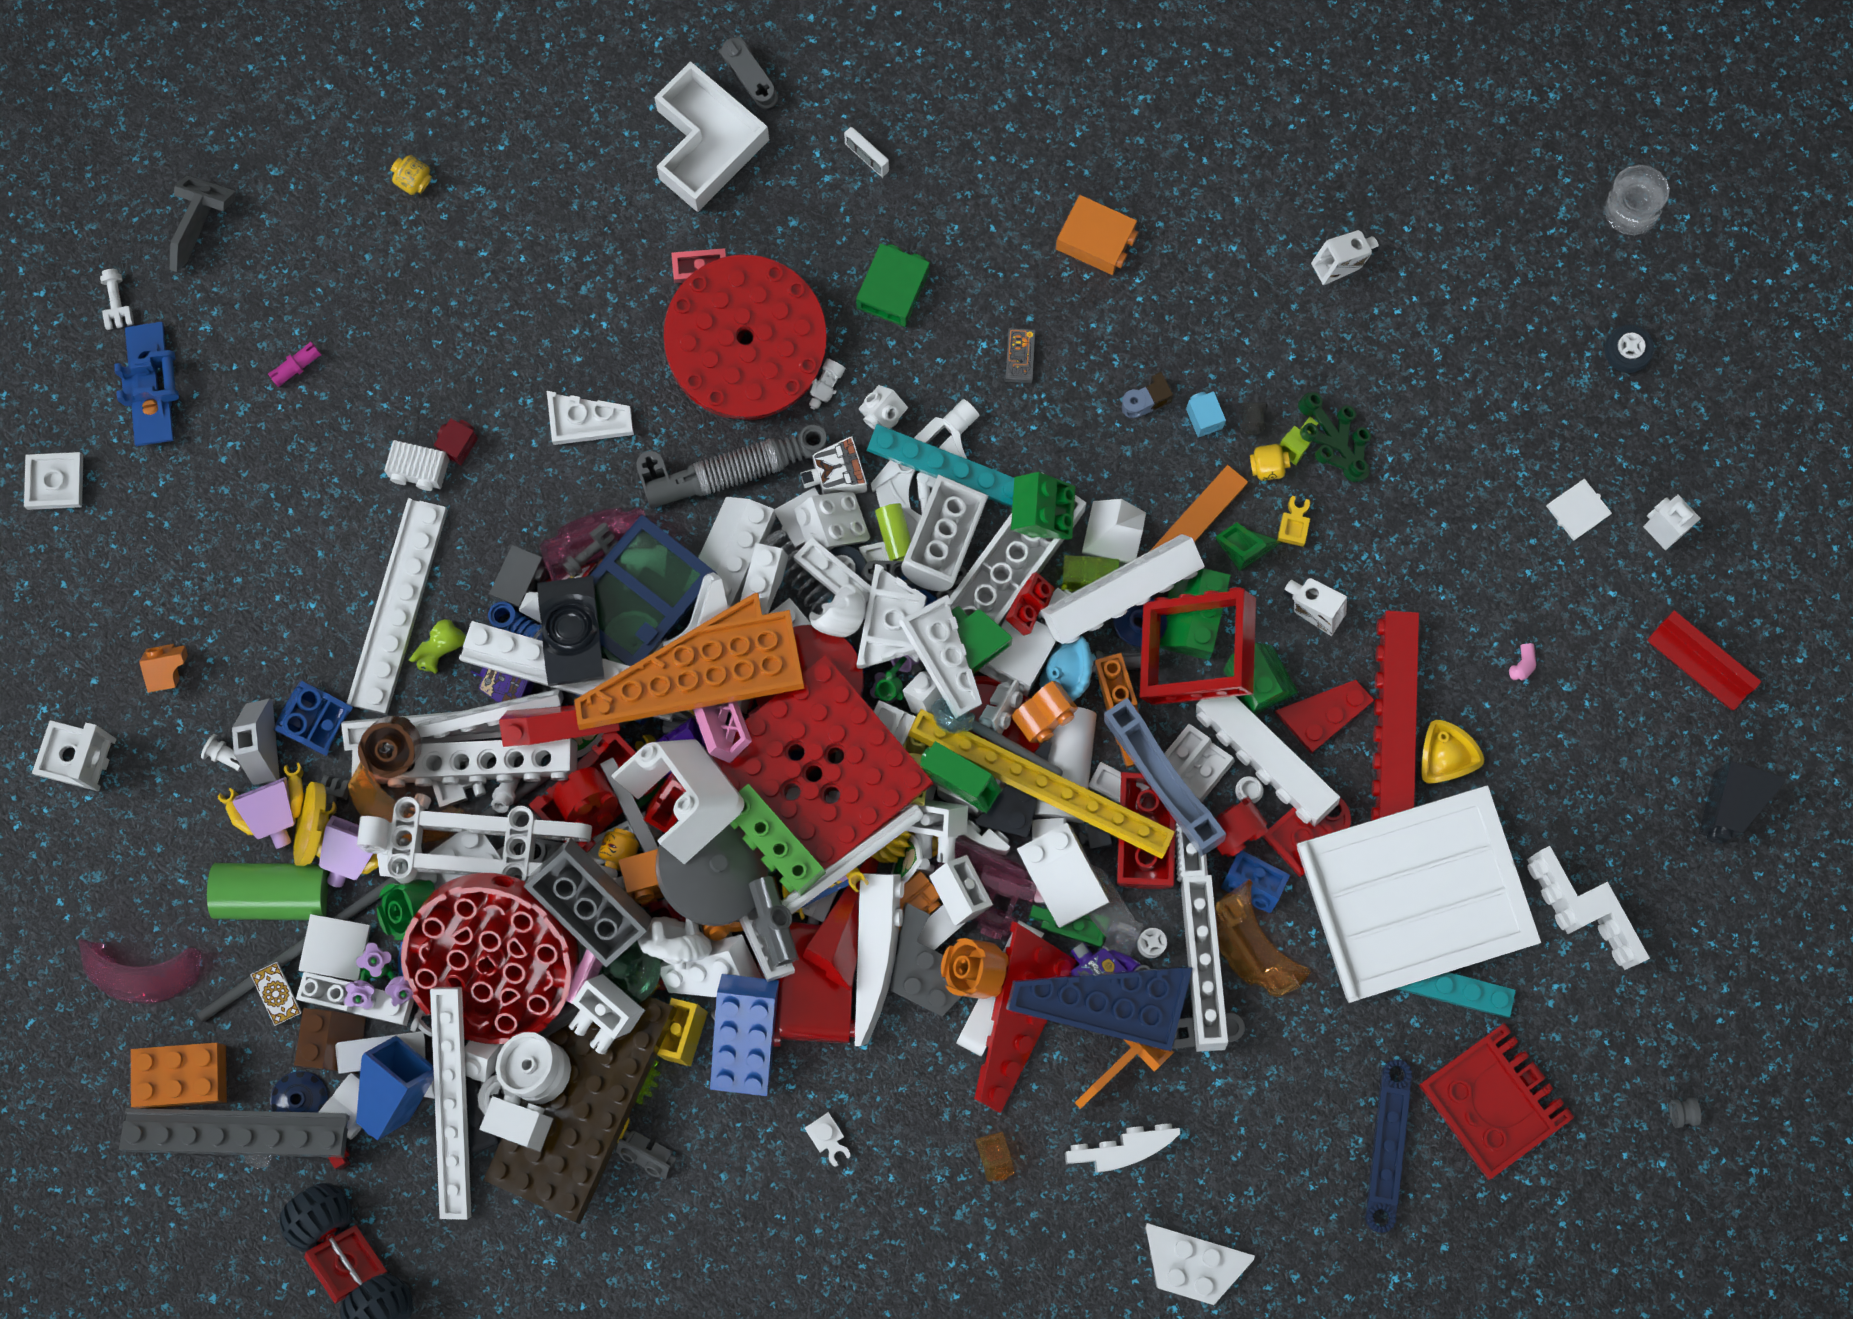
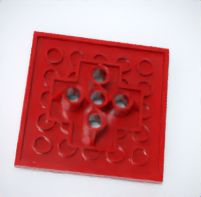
[711,655,934,869]

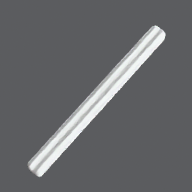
[781,804,924,914]

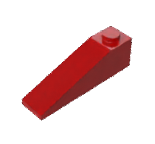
[499,705,621,747]

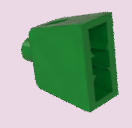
[951,606,1012,675]

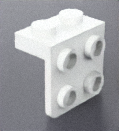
[794,491,870,551]

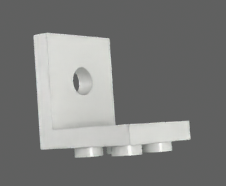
[32,721,116,791]

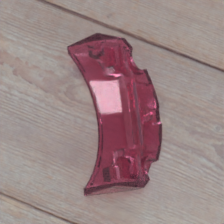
[540,508,657,581]
[79,939,201,1004]

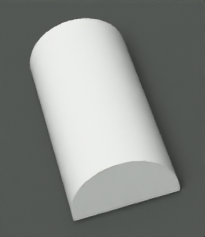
[901,475,988,591]
[1034,707,1097,824]

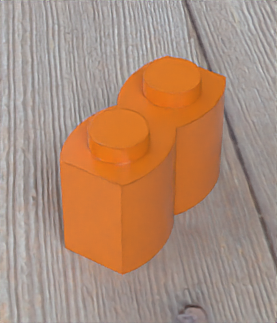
[1011,681,1078,744]

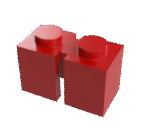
[643,771,686,833]

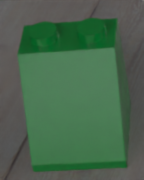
[1224,643,1298,715]

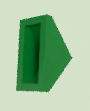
[1216,522,1282,571]

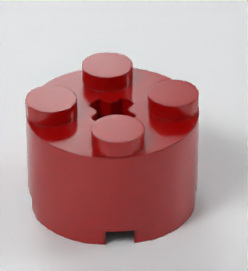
[553,767,619,828]
[1215,796,1269,857]

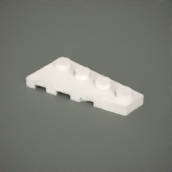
[899,595,982,719]

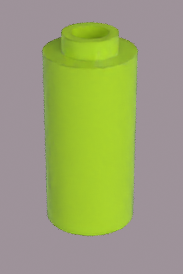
[875,503,911,561]

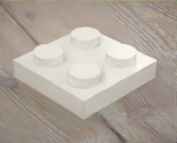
[24,452,83,510]

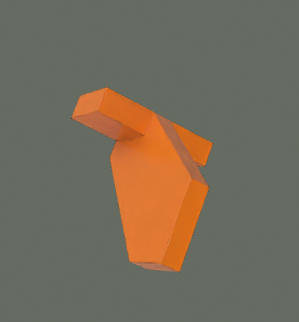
[1075,1039,1174,1109]

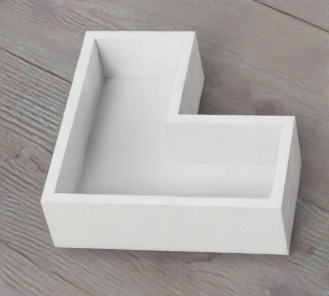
[654,61,769,212]

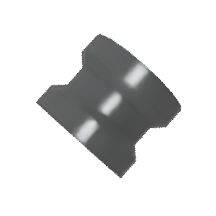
[1669,1097,1701,1128]

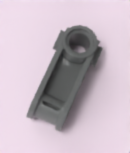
[718,35,778,110]

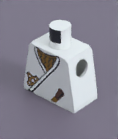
[1311,230,1379,285]
[1283,578,1347,636]

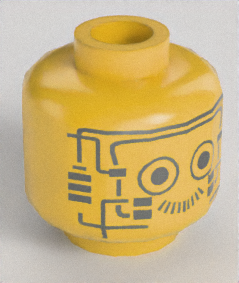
[391,155,432,195]

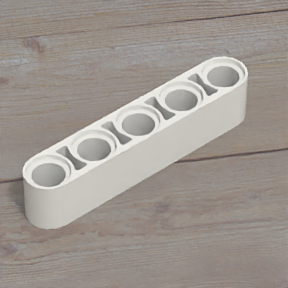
[956,920,1044,1056]

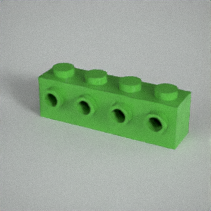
[730,784,826,896]

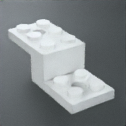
[1527,846,1650,970]

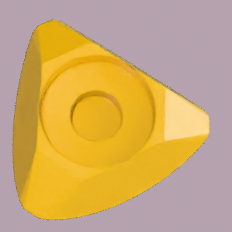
[1422,720,1484,784]

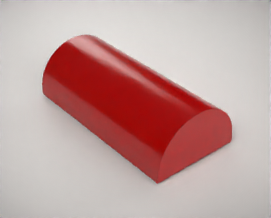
[1117,772,1176,889]

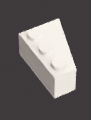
[657,934,762,997]

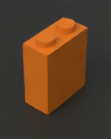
[1056,195,1139,275]

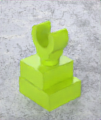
[1280,417,1318,465]

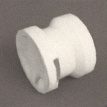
[1137,928,1167,958]

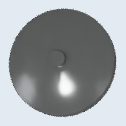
[655,824,768,926]

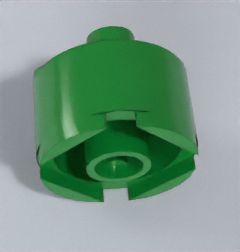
[377,879,435,940]

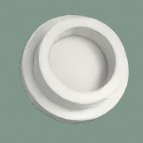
[1235,776,1263,803]

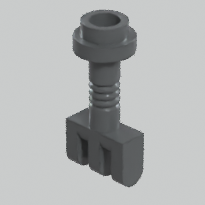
[562,523,618,577]
[321,775,352,819]

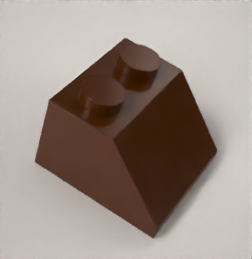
[294,1008,367,1074]

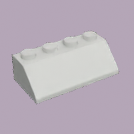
[683,497,776,606]

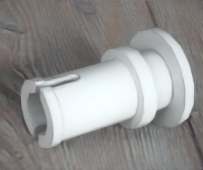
[201,734,242,772]

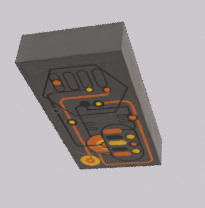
[1005,328,1035,383]

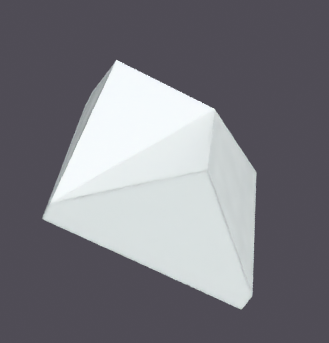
[1082,499,1146,563]

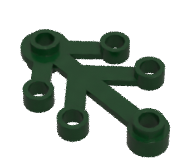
[1298,392,1371,482]

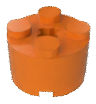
[941,938,1009,999]

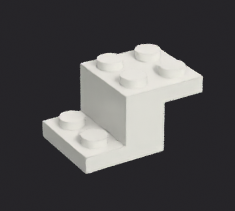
[414,832,502,890]

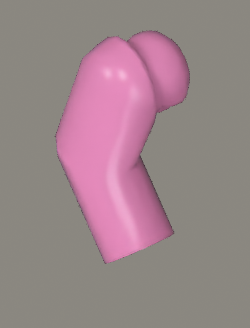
[1509,643,1536,680]

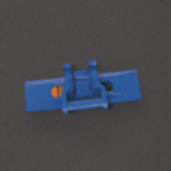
[114,322,179,446]

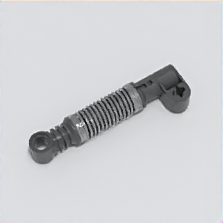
[636,425,828,509]

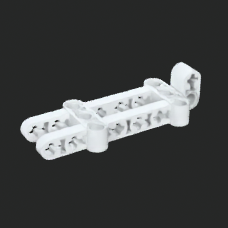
[357,797,592,883]

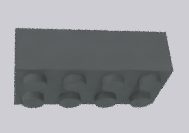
[524,838,652,967]

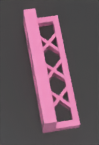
[693,701,752,763]

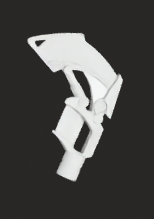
[871,399,980,540]

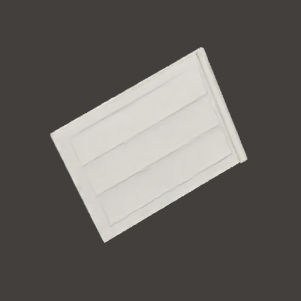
[1296,785,1541,1003]

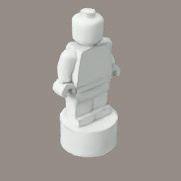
[809,358,846,410]

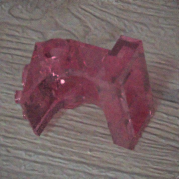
[974,865,1037,940]

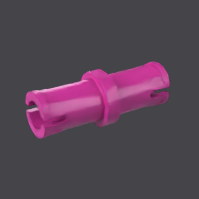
[268,341,322,387]

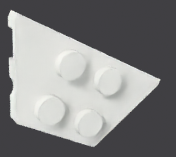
[857,564,926,669]
[1145,1223,1255,1305]

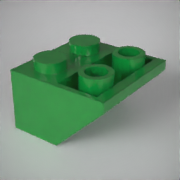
[1011,472,1076,539]

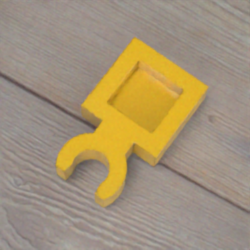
[1277,496,1310,547]

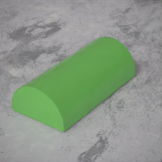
[207,863,329,920]

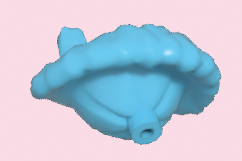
[1039,636,1097,701]

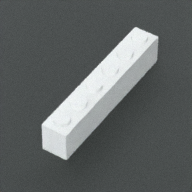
[1041,534,1205,644]
[1196,696,1340,827]
[1181,875,1228,1052]

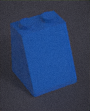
[356,1036,434,1140]

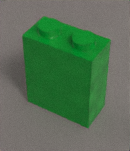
[856,243,930,327]
[920,741,1001,814]

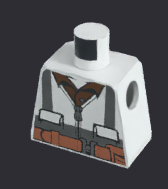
[800,437,867,495]

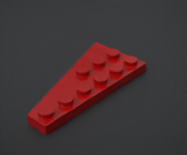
[974,921,1077,1113]

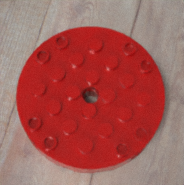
[664,255,826,420]
[401,873,579,1044]

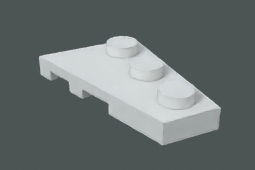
[547,391,634,445]

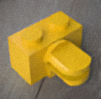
[657,998,708,1067]

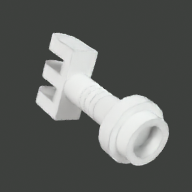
[100,269,134,330]

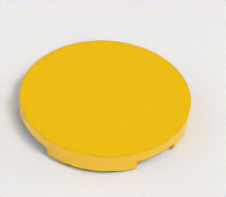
[293,782,326,866]

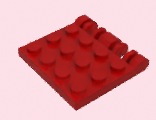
[1419,1022,1574,1180]

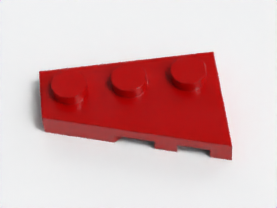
[1275,680,1374,754]

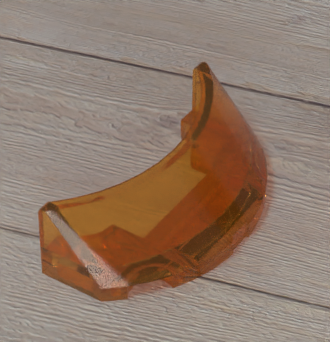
[348,761,464,843]
[1215,879,1311,997]

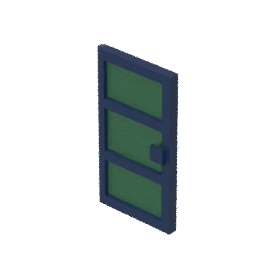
[537,514,718,697]

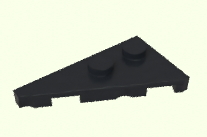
[975,741,1052,838]

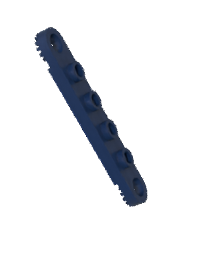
[1365,1059,1412,1233]

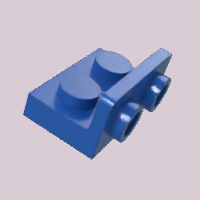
[1221,851,1290,913]

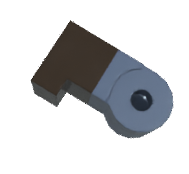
[1121,372,1173,418]

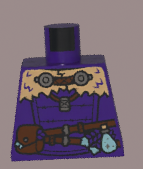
[471,664,535,703]

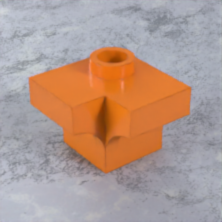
[139,644,188,693]

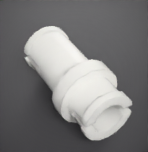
[491,778,521,813]

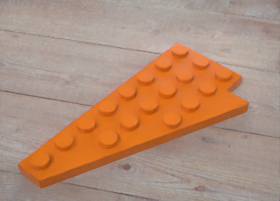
[574,592,804,730]

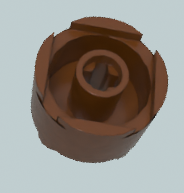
[358,716,422,778]

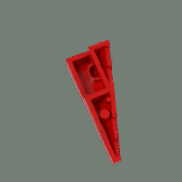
[803,856,879,990]

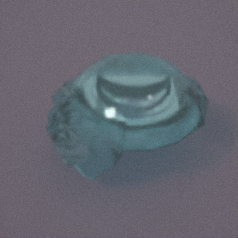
[931,697,975,734]

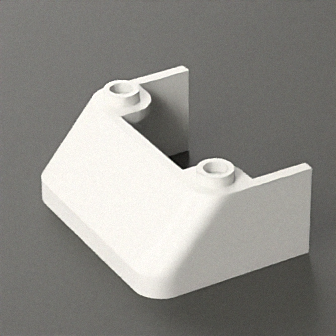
[611,739,744,864]

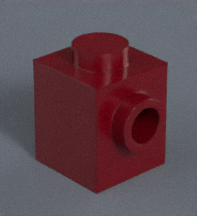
[434,418,478,465]

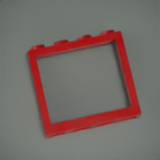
[1140,587,1256,705]

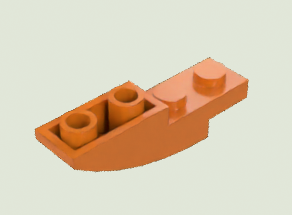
[1094,653,1139,769]

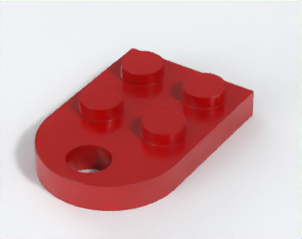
[1262,798,1351,877]

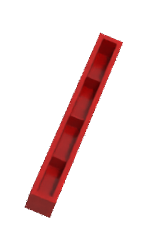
[1371,610,1419,821]

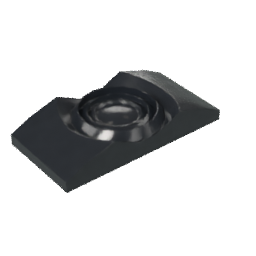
[537,576,605,687]

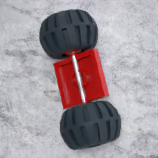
[279,1183,413,1319]

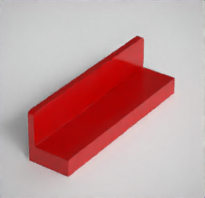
[1648,610,1762,710]

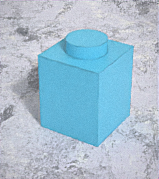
[1186,391,1226,438]

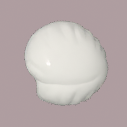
[809,584,865,637]

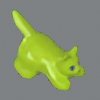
[409,619,466,674]

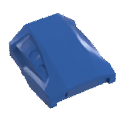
[273,681,353,756]

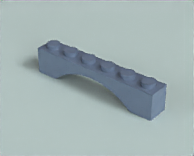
[1104,698,1226,857]

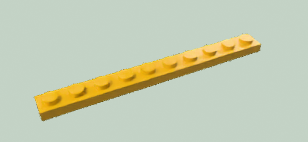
[908,709,1175,859]

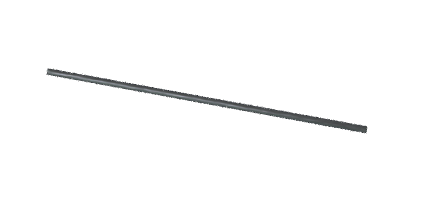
[197,720,632,1023]

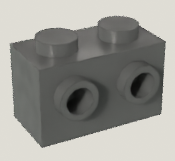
[489,545,547,612]

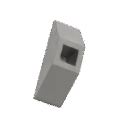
[232,699,280,786]

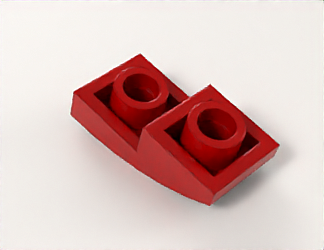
[1005,572,1055,636]

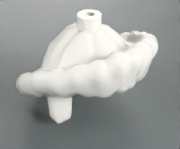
[638,916,712,971]

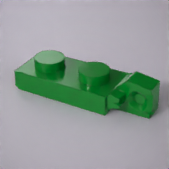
[1029,905,1109,948]

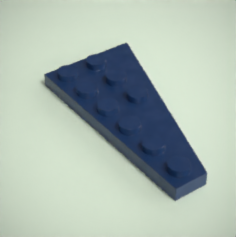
[1006,966,1193,1051]

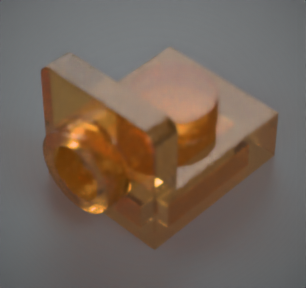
[975,1131,1015,1182]

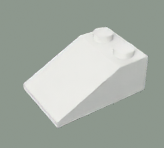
[1017,823,1110,928]

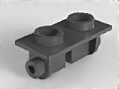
[616,1130,677,1179]

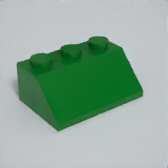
[1160,568,1231,660]

